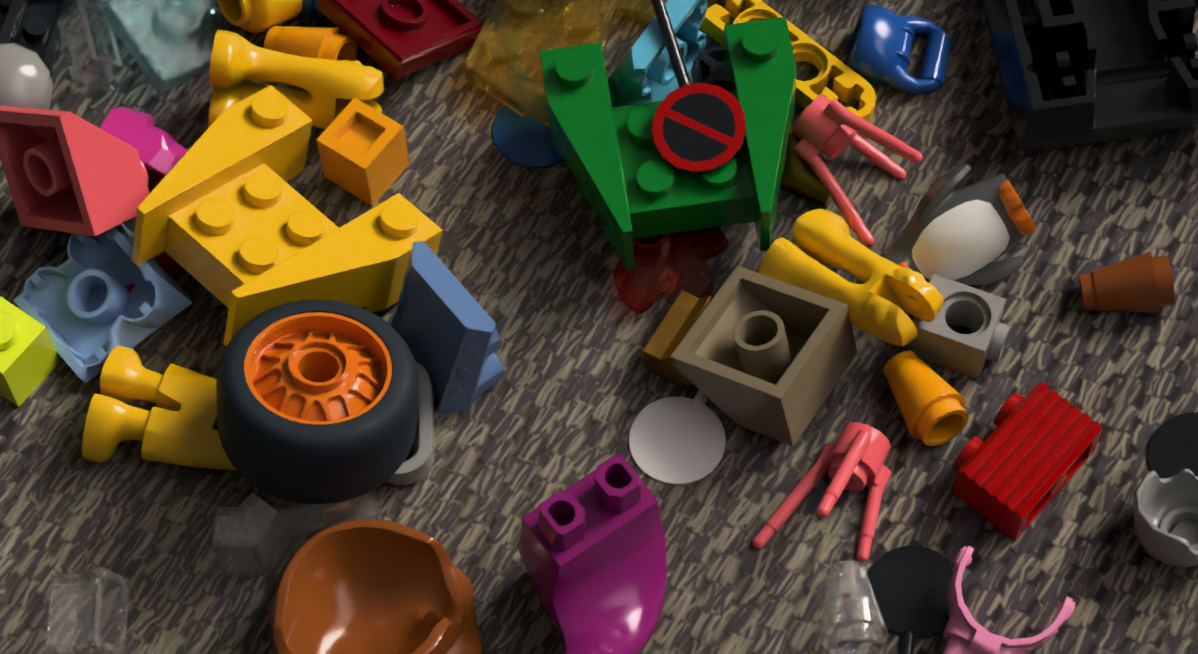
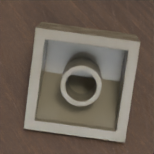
[670,266,858,447]

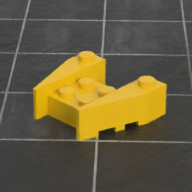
[131,85,443,347]

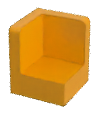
[316,97,410,207]

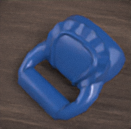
[847,5,951,94]

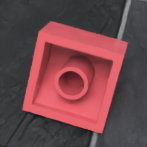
[0,105,150,237]

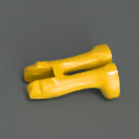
[208,30,384,129]
[758,209,944,347]

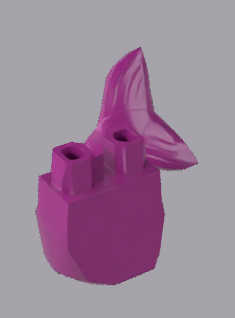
[518,454,667,654]

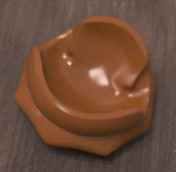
[267,519,483,654]

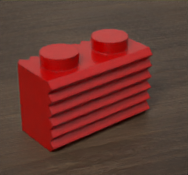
[953,382,1103,541]

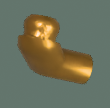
[780,124,840,207]

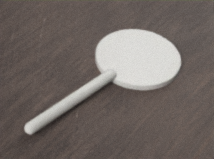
[629,390,726,485]

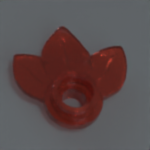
[613,227,729,314]

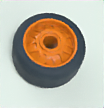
[216,300,419,504]

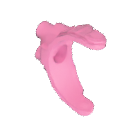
[942,545,1075,654]

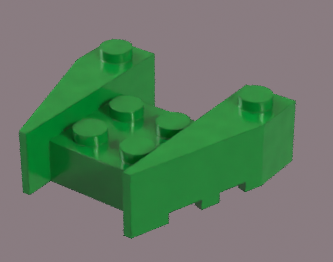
[540,17,796,270]

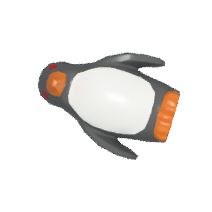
[881,164,1037,285]

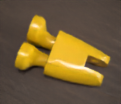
[82,345,238,471]

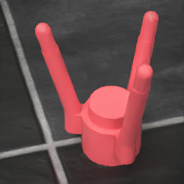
[791,94,923,247]
[752,422,892,562]

